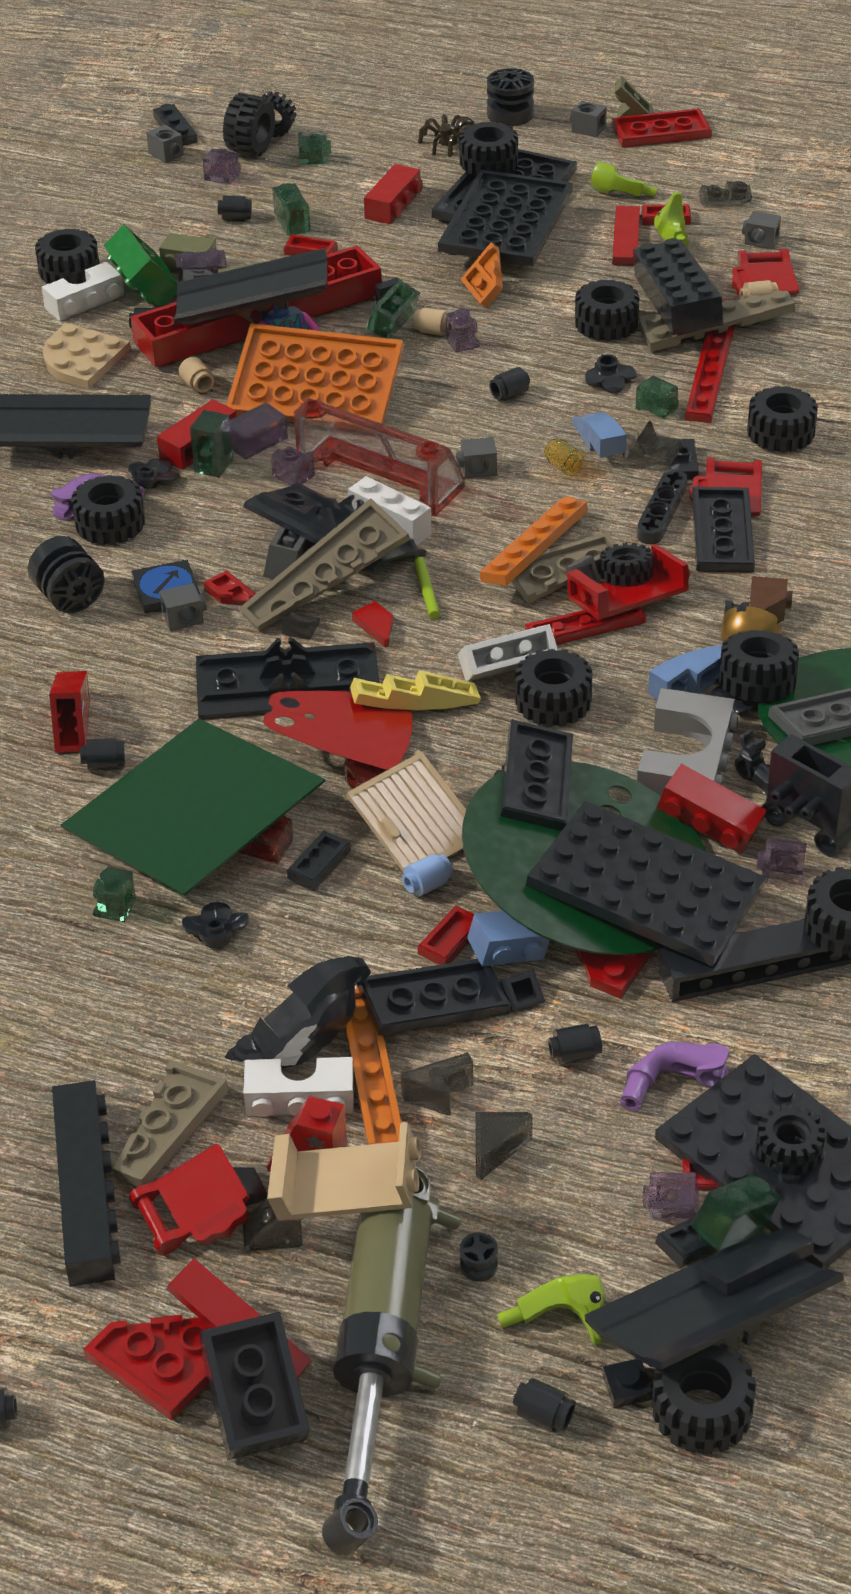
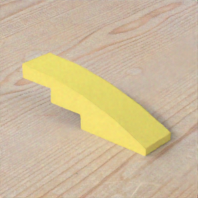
[350,670,481,710]

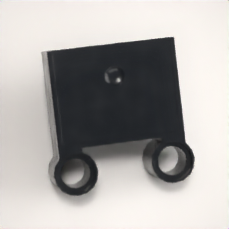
[762,734,851,857]

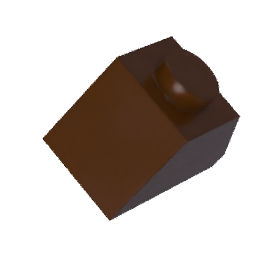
[749,576,793,624]

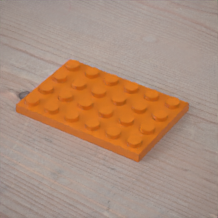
[226,323,404,433]

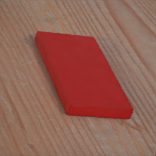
[611,108,712,148]

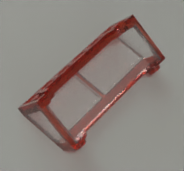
[294,398,465,517]

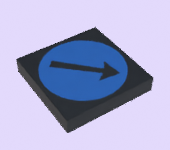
[132,559,200,613]

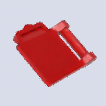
[732,248,799,295]
[690,457,762,516]
[129,1144,249,1256]

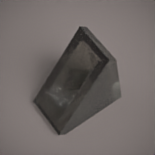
[475,1112,533,1180]

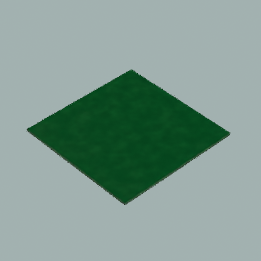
[60,718,326,896]

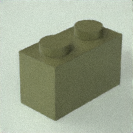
[159,233,217,272]

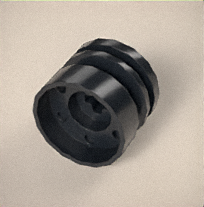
[487,68,534,126]
[27,536,105,613]

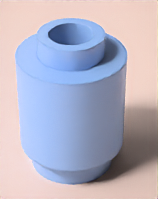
[402,854,453,896]

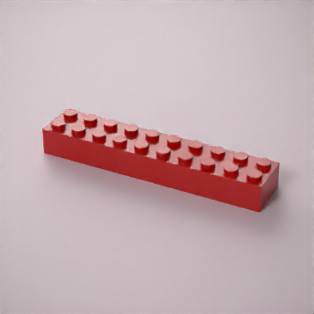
[130,245,382,367]

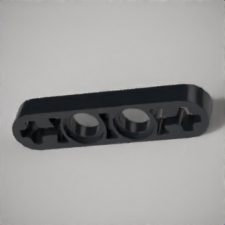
[637,470,687,544]

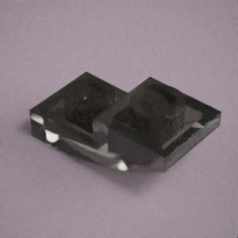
[699,181,753,207]

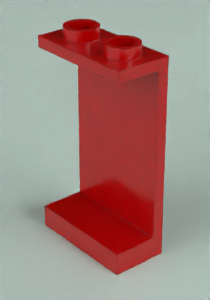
[567,544,690,620]

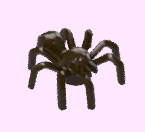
[418,114,475,157]

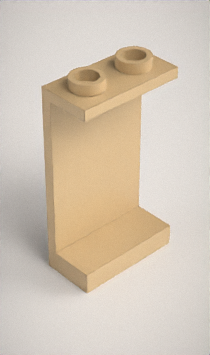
[267,1122,421,1221]

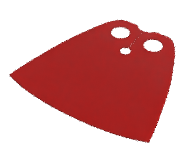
[263,691,412,770]

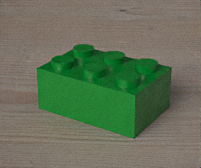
[103,224,178,307]

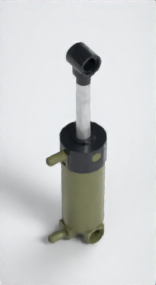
[322,1167,461,1555]

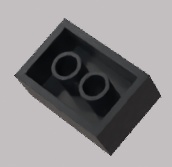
[199,1312,310,1461]

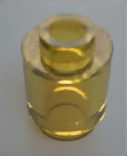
[544,438,584,476]

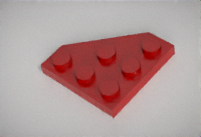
[575,949,654,999]
[83,1315,210,1421]

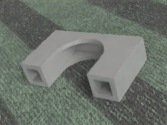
[637,688,739,796]

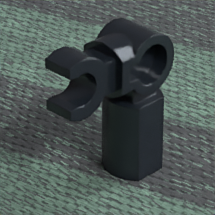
[735,729,770,794]

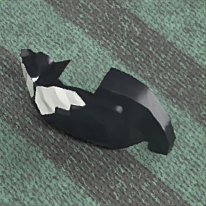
[225,956,372,1068]

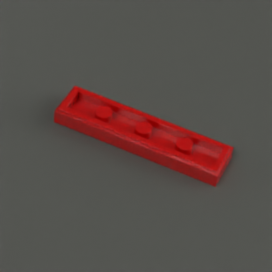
[612,206,640,265]
[525,607,646,645]
[166,1258,312,1379]

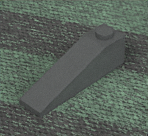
[263,526,309,581]

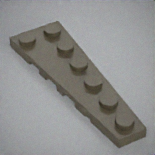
[639,291,795,352]
[239,498,410,632]

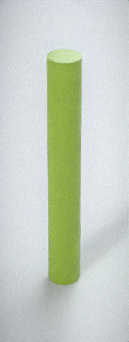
[414,557,440,620]

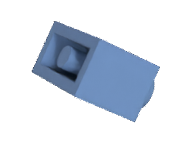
[467,911,550,967]

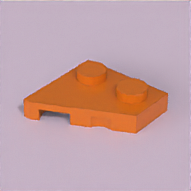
[461,242,503,308]

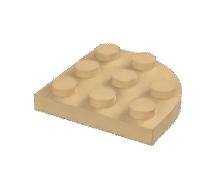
[43,323,131,389]

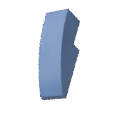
[572,412,626,458]
[648,644,723,700]

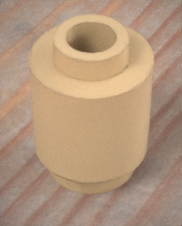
[739,280,779,299]
[413,307,453,336]
[179,357,214,393]

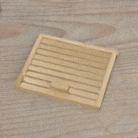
[346,750,466,873]

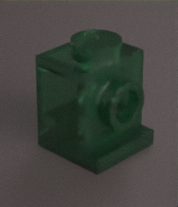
[298,132,331,165]
[635,375,679,418]
[93,867,136,922]

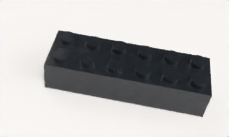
[633,238,723,335]

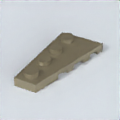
[511,532,617,604]
[112,1060,230,1187]

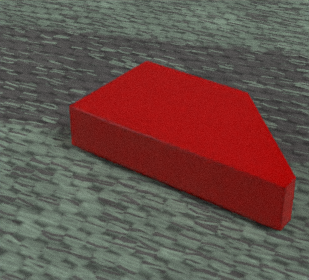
[204,571,255,605]
[352,601,393,648]

